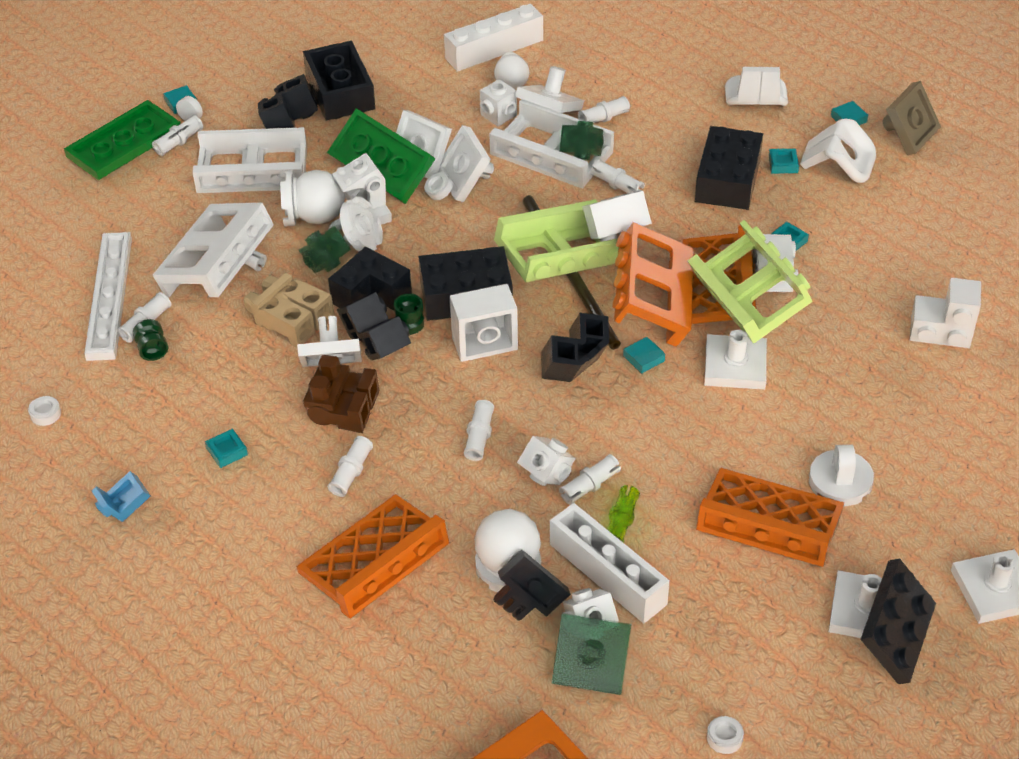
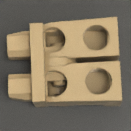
[244,273,335,348]

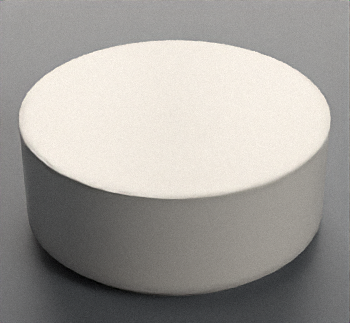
[176,96,203,121]
[424,172,453,200]
[28,396,61,426]
[707,716,744,754]

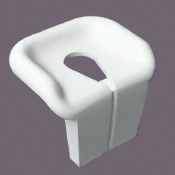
[725,67,788,106]
[800,119,876,183]

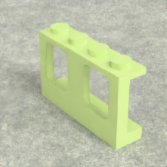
[494,199,619,282]
[687,220,813,344]

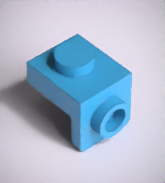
[91,471,151,522]

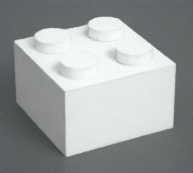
[450,284,518,362]

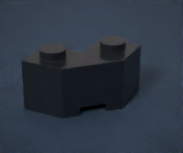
[258,74,318,129]
[337,292,411,361]
[541,313,609,382]

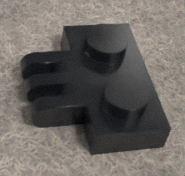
[493,550,571,621]

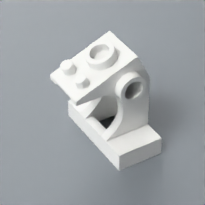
[332,153,392,225]

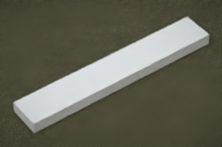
[84,232,132,361]

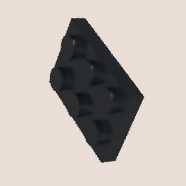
[860,558,936,684]

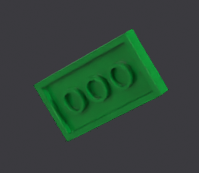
[64,100,181,180]
[327,108,435,204]

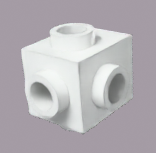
[480,79,517,126]
[517,436,576,486]
[562,588,620,641]

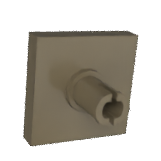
[883,81,941,155]

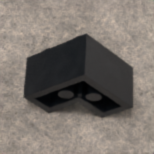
[328,246,412,311]

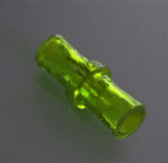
[607,485,640,543]

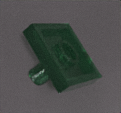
[551,613,632,695]

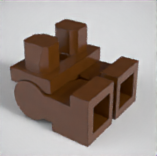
[303,355,380,434]

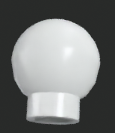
[494,52,529,90]

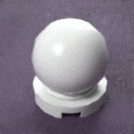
[280,170,345,226]
[474,509,541,592]

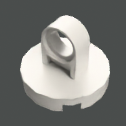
[327,197,383,252]
[809,444,874,506]

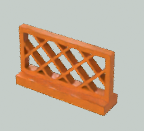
[683,225,757,324]
[696,468,844,567]
[296,494,449,619]

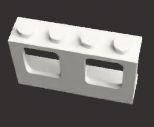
[489,99,614,189]
[193,127,307,193]
[153,202,274,297]

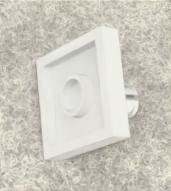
[515,66,585,113]
[396,110,452,178]
[438,125,494,202]
[297,316,362,367]
[704,330,767,390]
[951,549,1019,624]
[828,570,882,638]

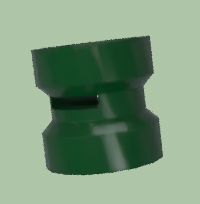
[394,294,424,335]
[132,319,169,361]

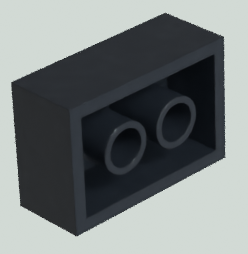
[303,40,375,121]
[695,126,764,210]
[418,246,513,321]

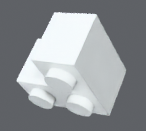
[582,191,652,242]
[910,278,981,348]

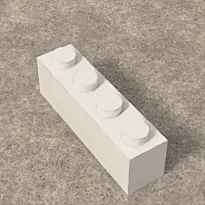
[444,3,543,72]
[550,503,670,624]

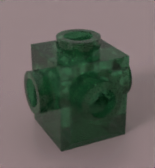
[560,121,604,161]
[299,226,351,273]

